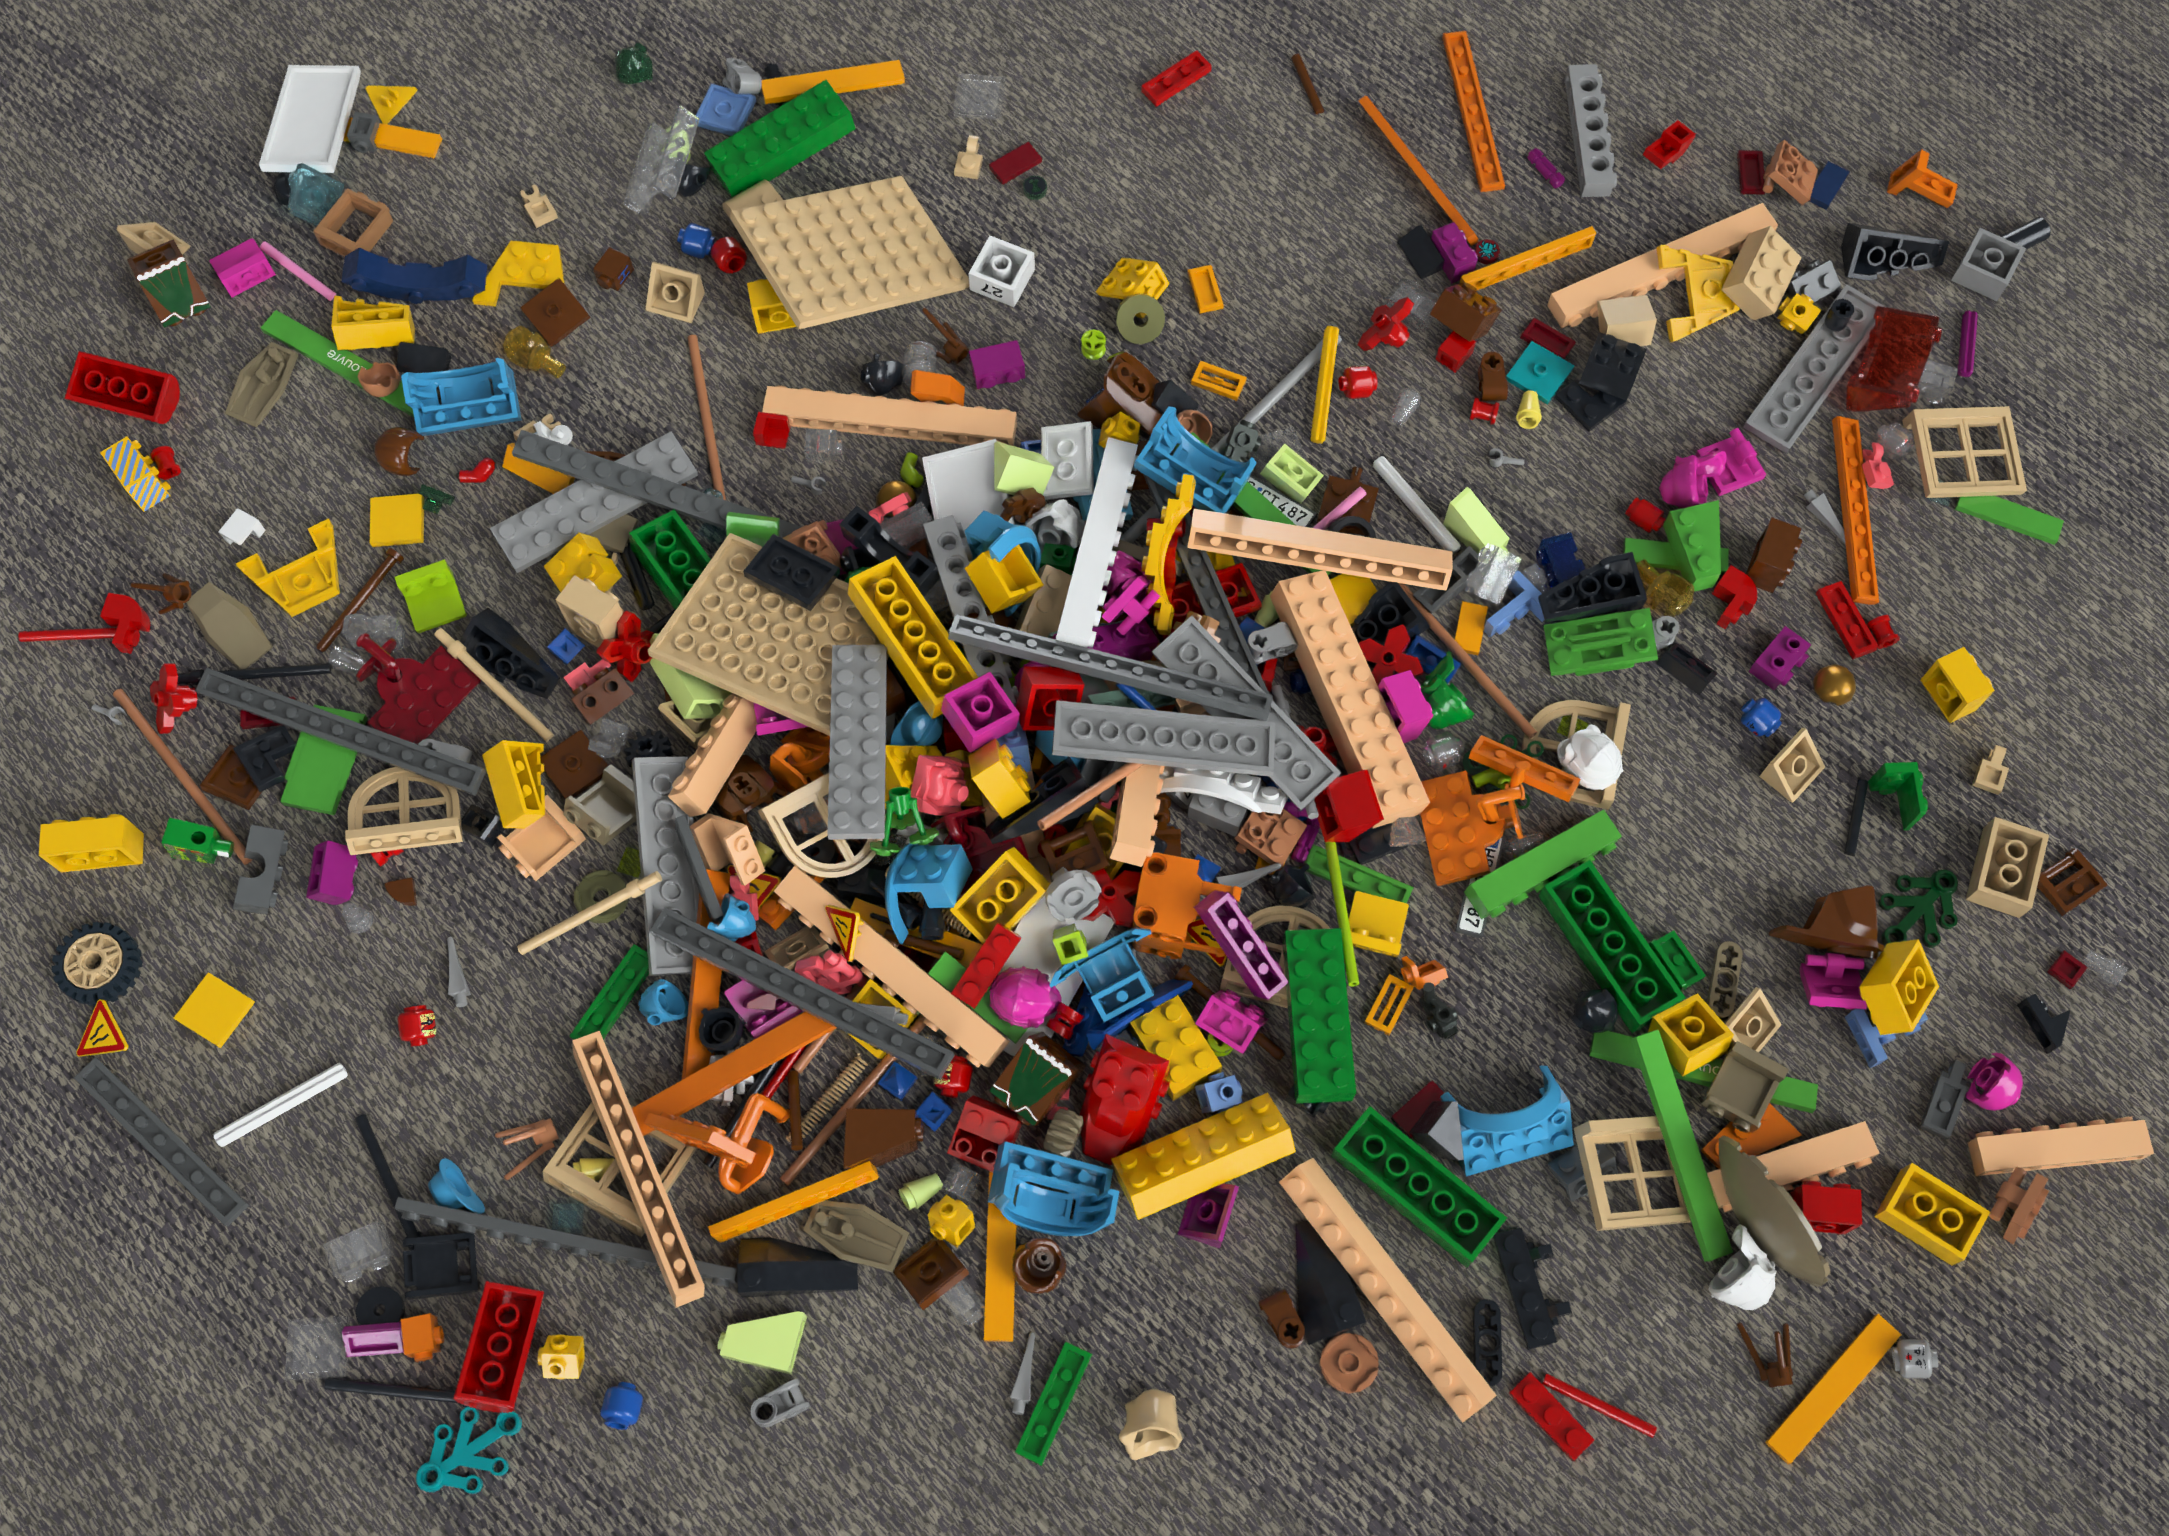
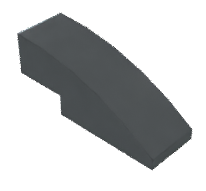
[1413,546,1488,614]

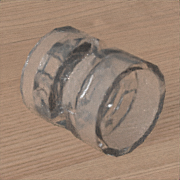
[903,341,937,387]

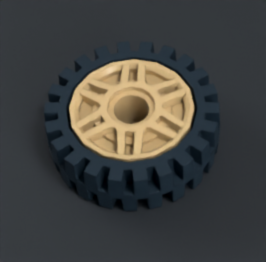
[52,922,142,1006]

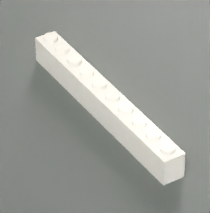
[1055,437,1138,648]

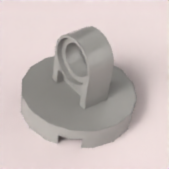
[1045,867,1101,921]

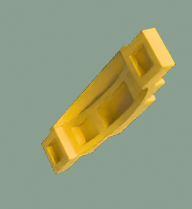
[1142,474,1196,636]

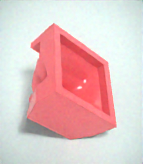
[911,755,970,816]

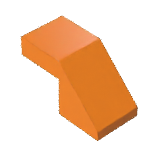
[910,370,965,406]

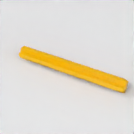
[1310,326,1339,444]

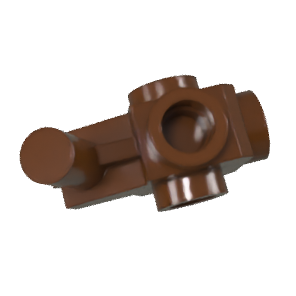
[1000,488,1045,523]

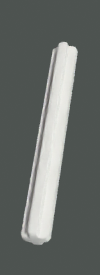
[1373,456,1461,555]
[213,1063,348,1147]

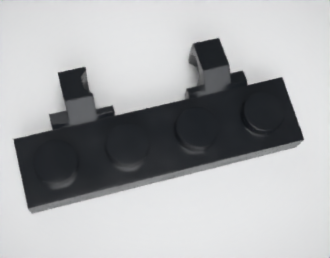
[1493,1228,1572,1350]

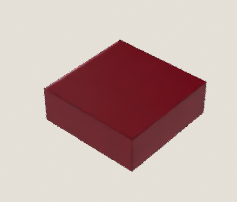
[2047,950,2088,989]

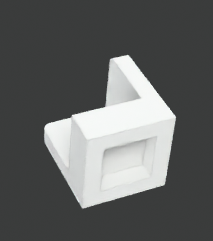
[218,508,266,545]

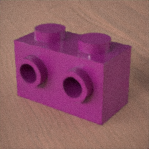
[1431,222,1478,284]
[969,340,1025,389]
[1749,626,1811,690]
[306,840,358,905]

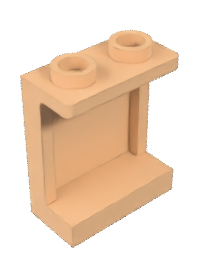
[497,795,586,881]

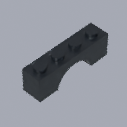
[839,505,940,597]

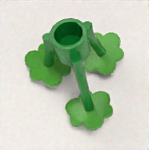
[870,787,939,856]

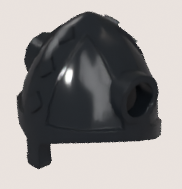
[671,153,711,197]
[860,353,904,396]
[1269,863,1316,909]
[1570,988,1618,1033]
[699,1007,746,1054]

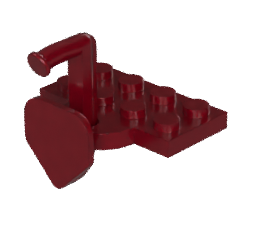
[356,633,482,745]
[930,806,1030,920]

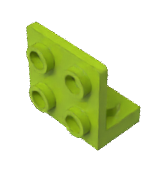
[395,559,467,633]

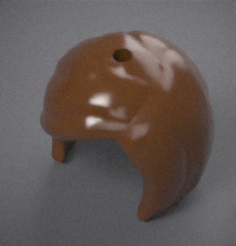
[374,427,424,476]
[1012,1237,1066,1294]

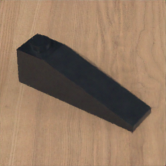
[1841,223,1950,280]
[1538,552,1647,621]
[1352,582,1430,666]
[457,608,560,699]
[985,757,1099,844]
[837,848,921,905]
[1295,1220,1367,1345]
[737,1237,858,1298]

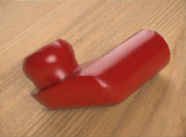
[459,457,495,483]

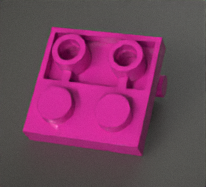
[1695,428,1766,496]
[1102,576,1161,636]
[1800,953,1867,1009]

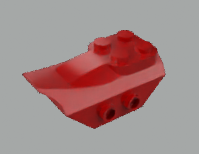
[1080,1034,1170,1165]

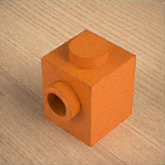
[401,1313,444,1362]

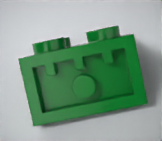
[1868,762,1928,830]

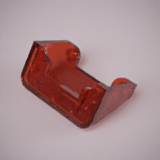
[1846,306,1942,412]

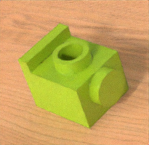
[1052,923,1089,965]

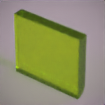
[1556,715,1589,737]
[616,847,641,878]

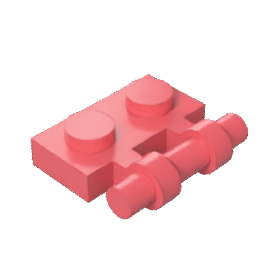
[868,492,912,524]
[794,950,867,995]

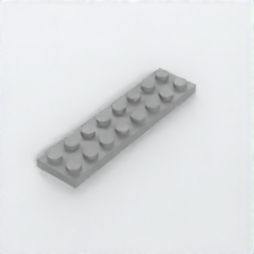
[1743,284,1889,454]
[490,431,698,573]
[1152,615,1341,811]
[827,644,887,840]
[1052,700,1275,777]
[632,756,699,976]

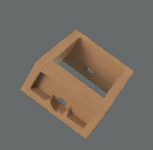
[313,188,393,257]

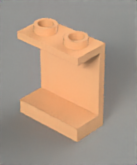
[689,813,765,886]

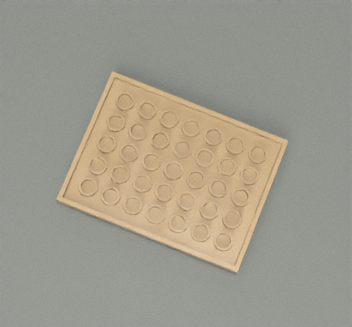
[730,176,970,330]
[648,533,889,736]

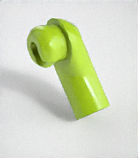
[900,452,924,488]
[1471,768,1511,790]

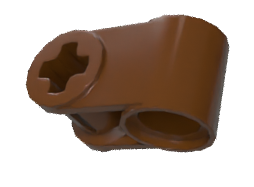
[1478,352,1508,402]
[1258,1288,1305,1349]

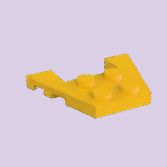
[473,241,565,306]
[1656,245,1740,342]
[236,518,340,617]

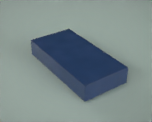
[1809,161,1850,210]

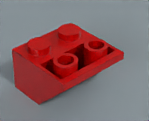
[1314,770,1384,842]
[947,1095,1023,1172]

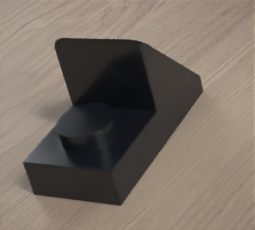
[461,804,506,848]
[2017,994,2070,1054]

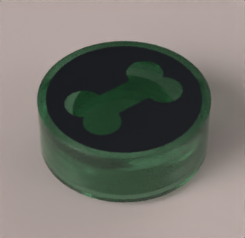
[1023,176,1047,200]

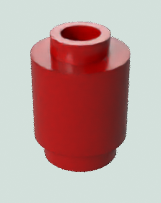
[1625,497,1666,533]

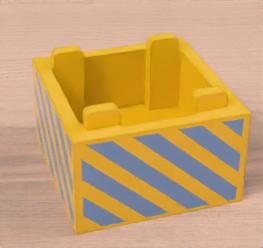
[100,436,171,512]

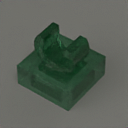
[419,484,455,514]

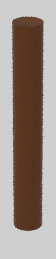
[1291,54,1324,114]
[884,929,964,960]
[787,1071,803,1151]

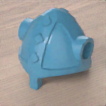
[707,893,756,942]
[638,979,689,1025]

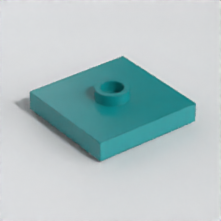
[1506,341,1575,405]

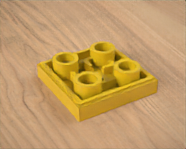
[370,493,424,547]
[1330,574,1378,627]
[174,972,255,1048]

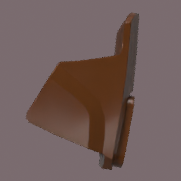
[1078,351,1163,437]
[714,755,805,833]
[1769,885,1884,960]

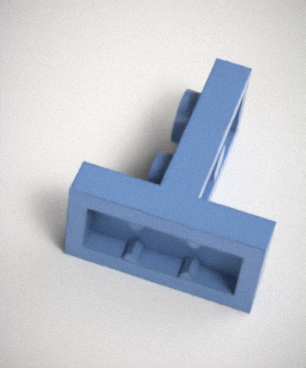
[1483,570,1545,637]
[1845,1009,1928,1068]

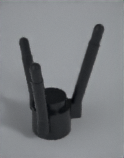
[870,881,923,931]

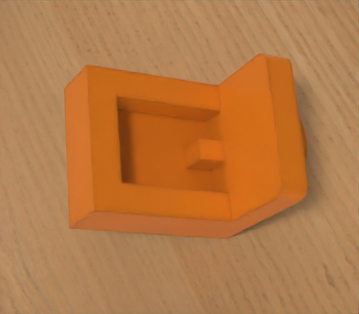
[1401,956,1448,990]

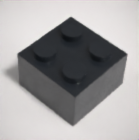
[1579,332,1647,401]

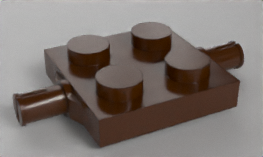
[1316,467,1379,536]

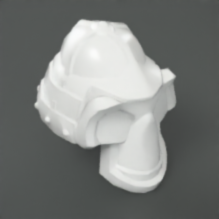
[1025,499,1085,554]
[1557,724,1623,790]
[1709,1225,1777,1310]

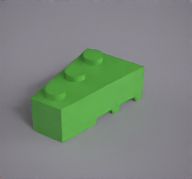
[1663,500,1721,593]

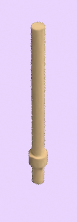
[434,628,554,742]
[517,871,662,955]

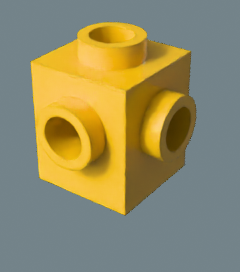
[1777,293,1821,334]
[1098,411,1140,448]
[928,1195,975,1247]
[538,1334,585,1379]

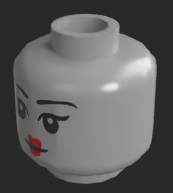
[1892,1339,1938,1379]

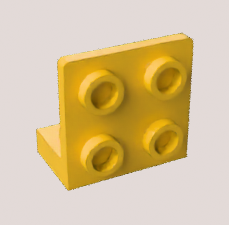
[1096,258,1170,318]
[1349,891,1409,957]

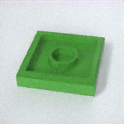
[726,512,780,547]

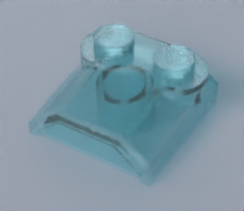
[287,163,345,226]

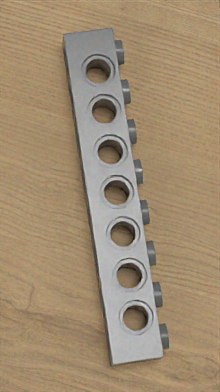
[923,515,1019,708]

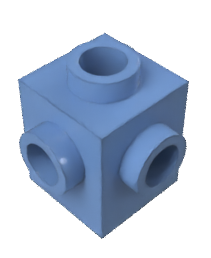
[1195,1072,1243,1113]

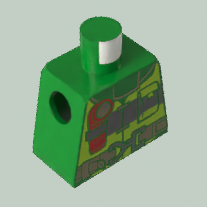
[161,817,234,864]

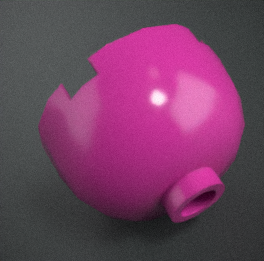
[1965,1053,2023,1111]

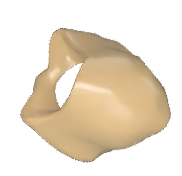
[1119,1389,1182,1460]

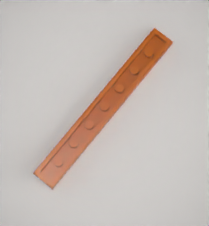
[1442,31,1505,192]
[1359,96,1479,246]
[1832,416,1879,605]
[682,869,730,1080]
[632,1012,837,1136]

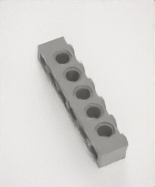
[1565,64,1617,197]

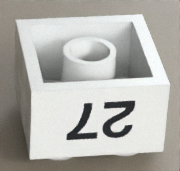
[968,236,1035,307]

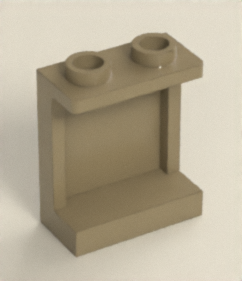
[563,764,637,846]
[1701,1041,1789,1133]

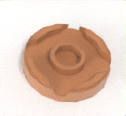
[1320,1333,1379,1394]

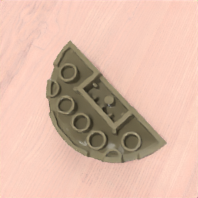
[1719,1136,1830,1287]

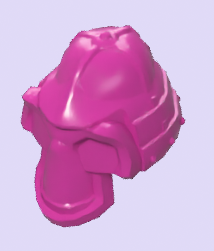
[1659,451,1727,508]
[1102,551,1149,606]
[989,966,1062,1029]

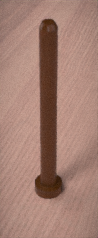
[317,548,404,652]
[1174,964,1285,1060]

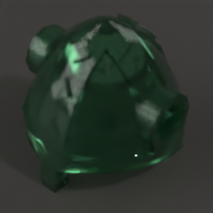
[615,43,653,84]

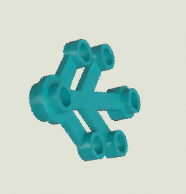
[416,1407,522,1494]

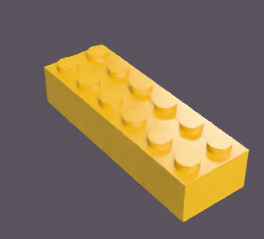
[847,556,979,719]
[1111,1092,1296,1220]

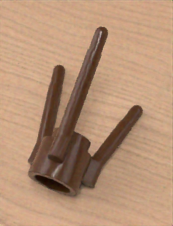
[914,308,969,364]
[131,573,191,615]
[1737,1322,1793,1388]

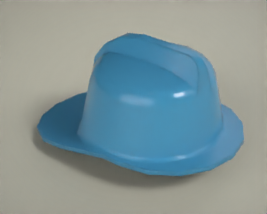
[890,701,943,746]
[428,1158,485,1214]

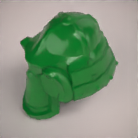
[1420,651,1474,729]

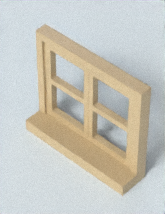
[1902,406,2027,498]
[543,1102,697,1238]
[1574,1116,1691,1231]

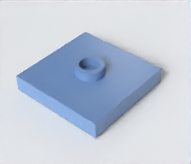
[693,83,756,136]

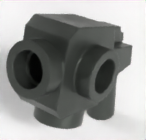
[1224,419,1261,474]
[1419,983,1459,1040]

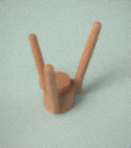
[495,1118,559,1180]

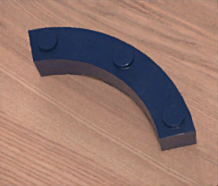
[341,248,487,304]

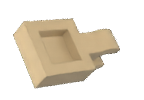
[954,135,983,180]
[1972,745,2009,795]

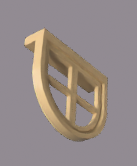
[1522,700,1631,810]
[345,767,463,855]
[758,773,886,878]
[1220,906,1330,1008]

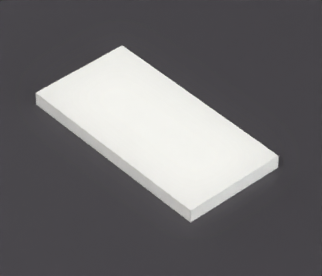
[259,65,361,173]
[922,439,1015,596]
[974,896,1114,1056]

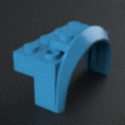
[401,358,522,436]
[1133,407,1257,514]
[1440,1065,1574,1176]
[988,1142,1119,1236]

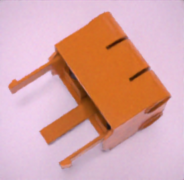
[1131,852,1242,959]

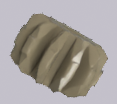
[1043,1108,1083,1158]

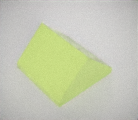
[994,441,1054,495]
[1260,443,1324,504]

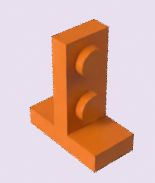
[1887,149,1958,208]

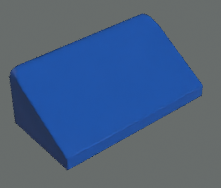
[1405,635,1462,683]
[1134,979,1193,1016]
[1086,1007,1144,1050]

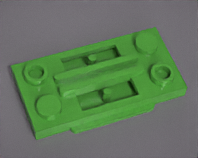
[1544,608,1658,676]
[280,705,368,815]

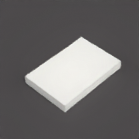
[1041,421,1094,500]

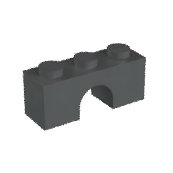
[233,825,289,915]

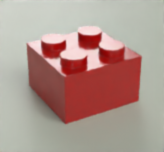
[1016,666,1084,730]
[1789,1181,1862,1234]

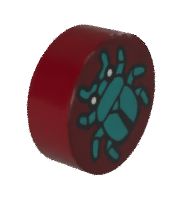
[1475,239,1500,264]

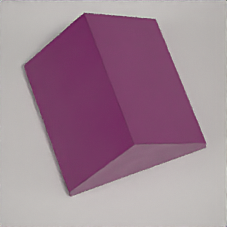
[1177,1183,1239,1249]

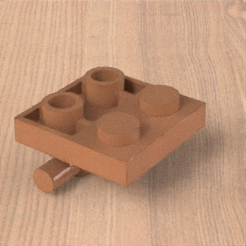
[1763,140,1818,205]
[783,520,841,568]
[1234,809,1307,870]
[1989,1167,2049,1245]

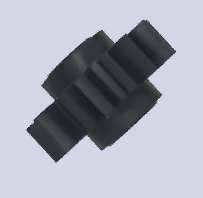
[624,729,673,767]

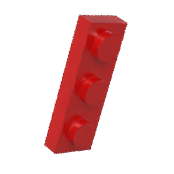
[1141,50,1212,107]
[1815,581,1879,660]
[951,922,1021,1009]
[1508,1372,1595,1461]

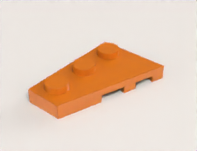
[1700,1103,1802,1169]

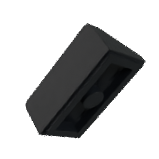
[1397,225,1444,279]
[397,342,452,373]
[1152,380,1199,416]
[1657,643,1718,695]

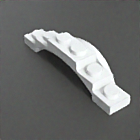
[1159,766,1288,814]

